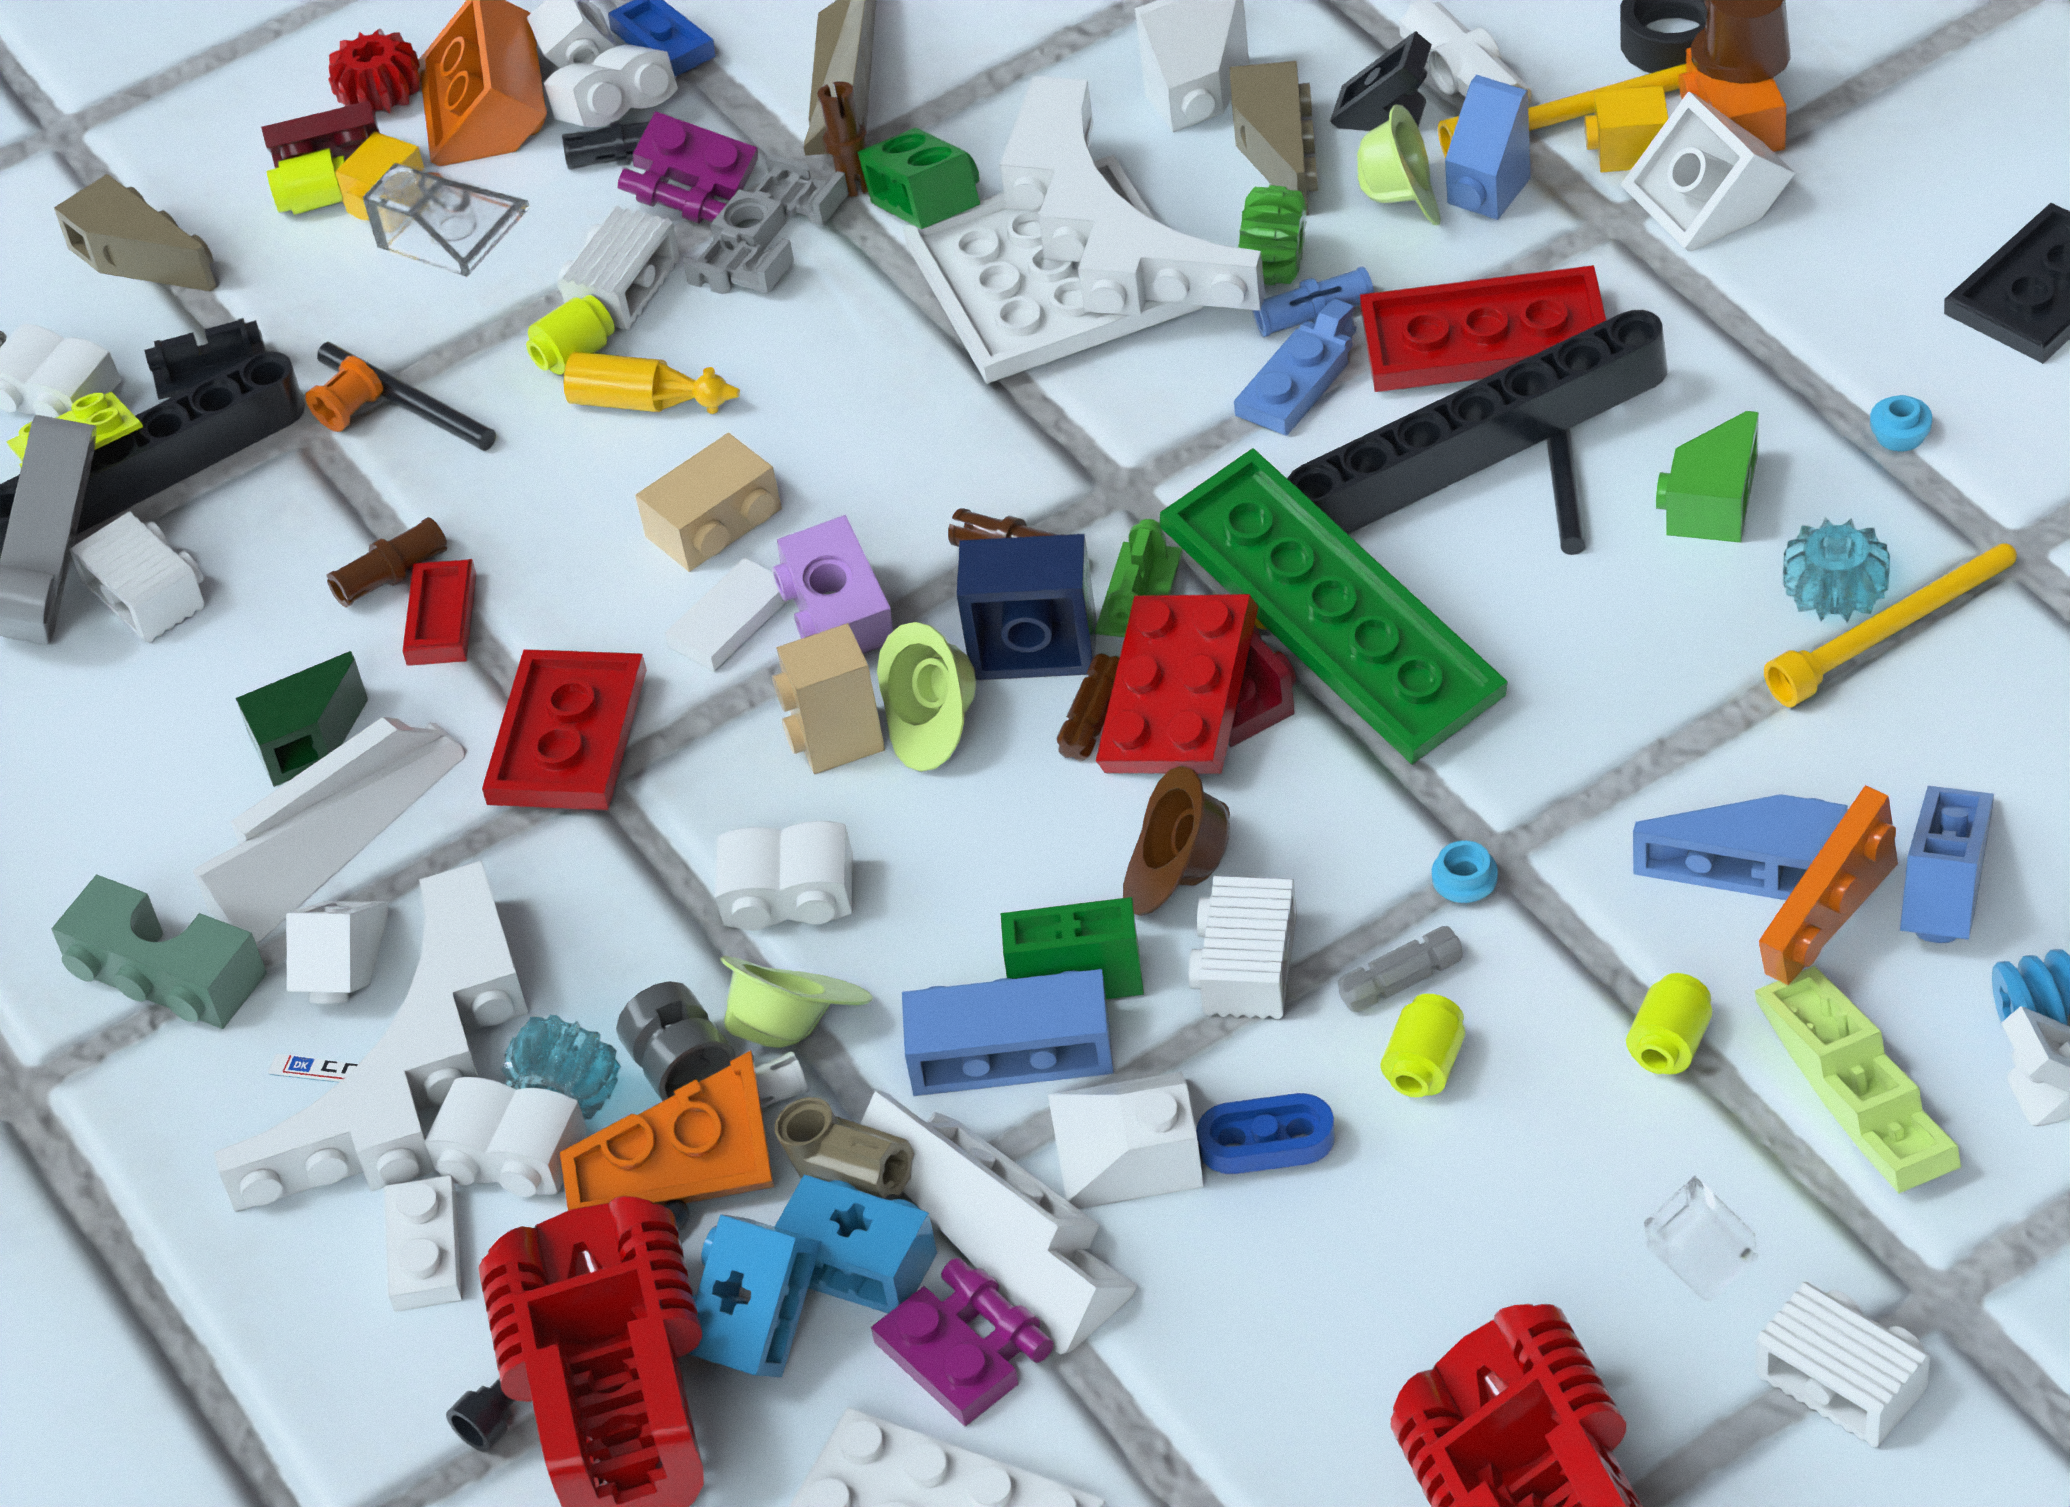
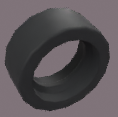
[1620,0,1707,73]

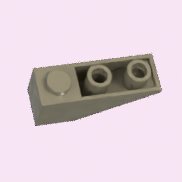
[1230,61,1318,215]
[54,174,217,292]

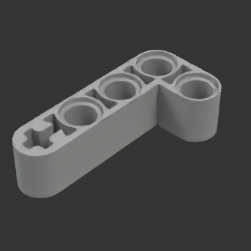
[0,414,97,645]

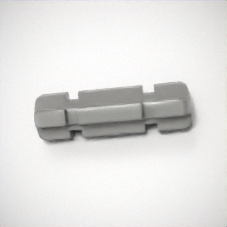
[1338,926,1463,1012]

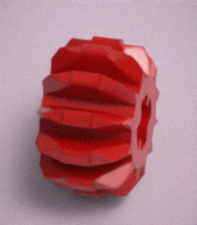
[328,28,420,114]

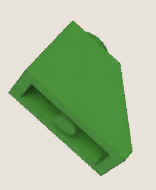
[1656,411,1759,543]

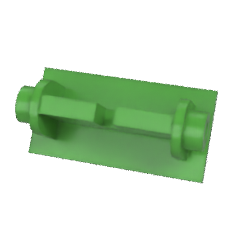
[1095,519,1183,637]

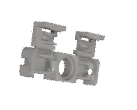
[682,154,848,294]

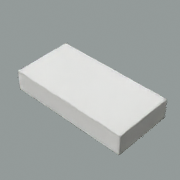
[665,558,787,671]

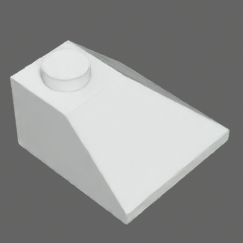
[1135,0,1250,132]
[1620,92,1795,252]
[1048,1071,1204,1209]

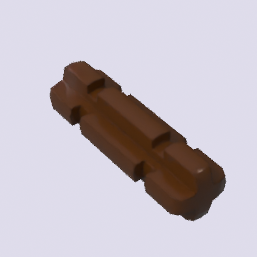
[1056,653,1120,761]

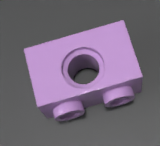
[772,515,893,654]

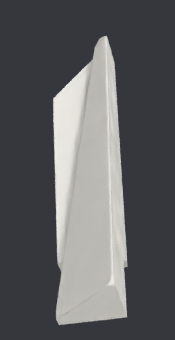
[193,717,465,945]
[860,1091,1138,1354]

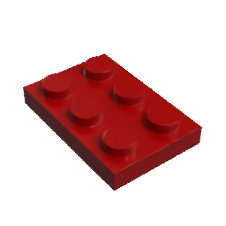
[1096,594,1258,774]
[482,649,647,810]

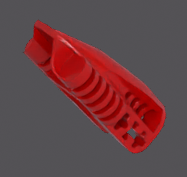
[479,1196,704,1507]
[1390,1304,1643,1507]

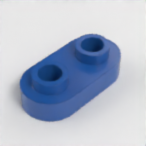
[1196,1093,1335,1174]

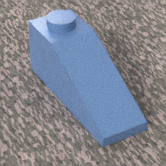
[1900,786,1994,943]
[1633,794,1848,900]

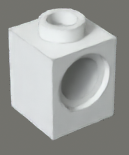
[527,0,617,69]

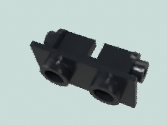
[144,317,266,400]

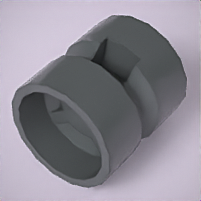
[616,981,736,1101]

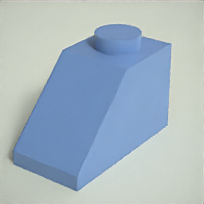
[1445,74,1531,220]

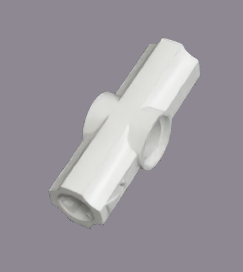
[1399,0,1531,106]

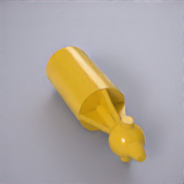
[564,352,740,414]

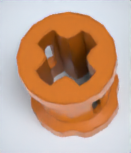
[305,356,383,432]

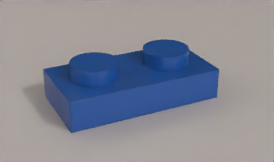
[608,0,716,77]

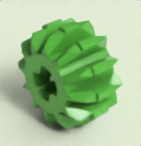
[1238,185,1307,286]

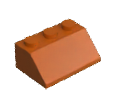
[419,0,547,166]

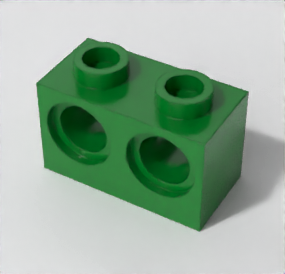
[858,127,980,230]

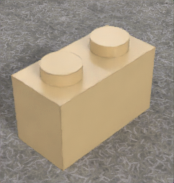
[635,432,782,572]
[772,623,885,774]

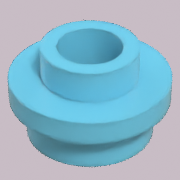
[1870,395,1932,452]
[1431,840,1498,903]

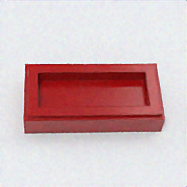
[402,559,477,666]

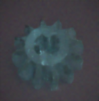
[1782,517,1890,623]
[501,1015,621,1119]

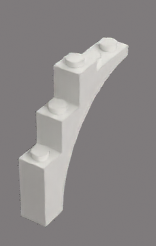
[999,76,1265,316]
[214,860,529,1212]

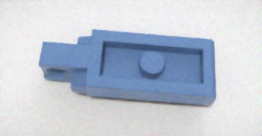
[1234,298,1356,436]

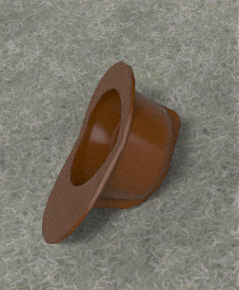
[1123,766,1230,916]

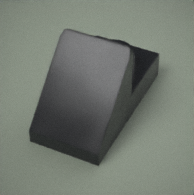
[1330,31,1432,131]

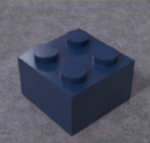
[956,534,1097,680]

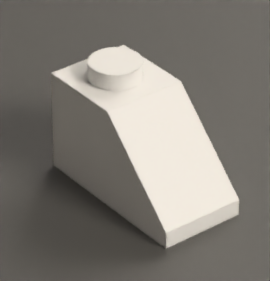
[286,901,388,1004]

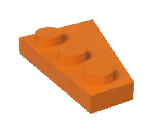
[1758,785,1898,985]
[560,1050,775,1211]

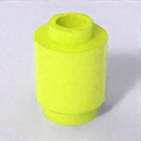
[266,148,345,215]
[526,295,614,375]
[1626,973,1712,1074]
[1380,993,1465,1097]

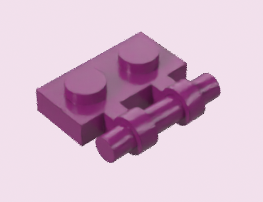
[617,111,758,224]
[871,1258,1054,1427]

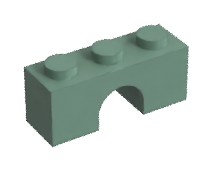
[51,874,267,1029]

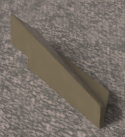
[804,0,876,156]

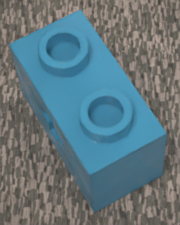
[774,1174,937,1313]
[688,1214,822,1377]

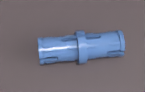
[1253,266,1375,337]

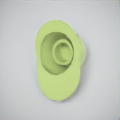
[1357,105,1441,226]
[877,622,976,772]
[721,956,873,1048]

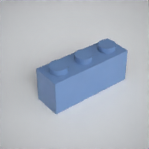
[902,969,1114,1096]

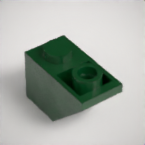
[235,651,368,787]

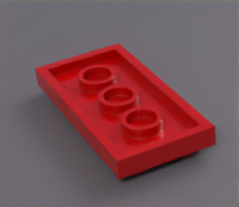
[1359,265,1606,392]

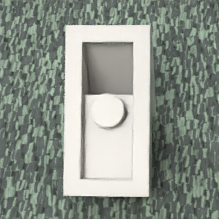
[2001,1006,2070,1126]

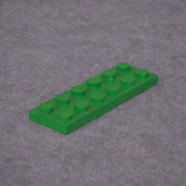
[1159,448,1508,765]

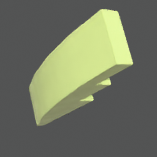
[1754,966,1961,1194]

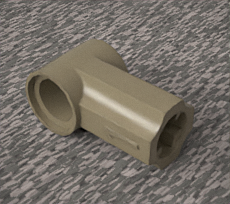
[775,1097,915,1199]

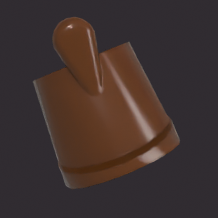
[1691,0,1791,84]

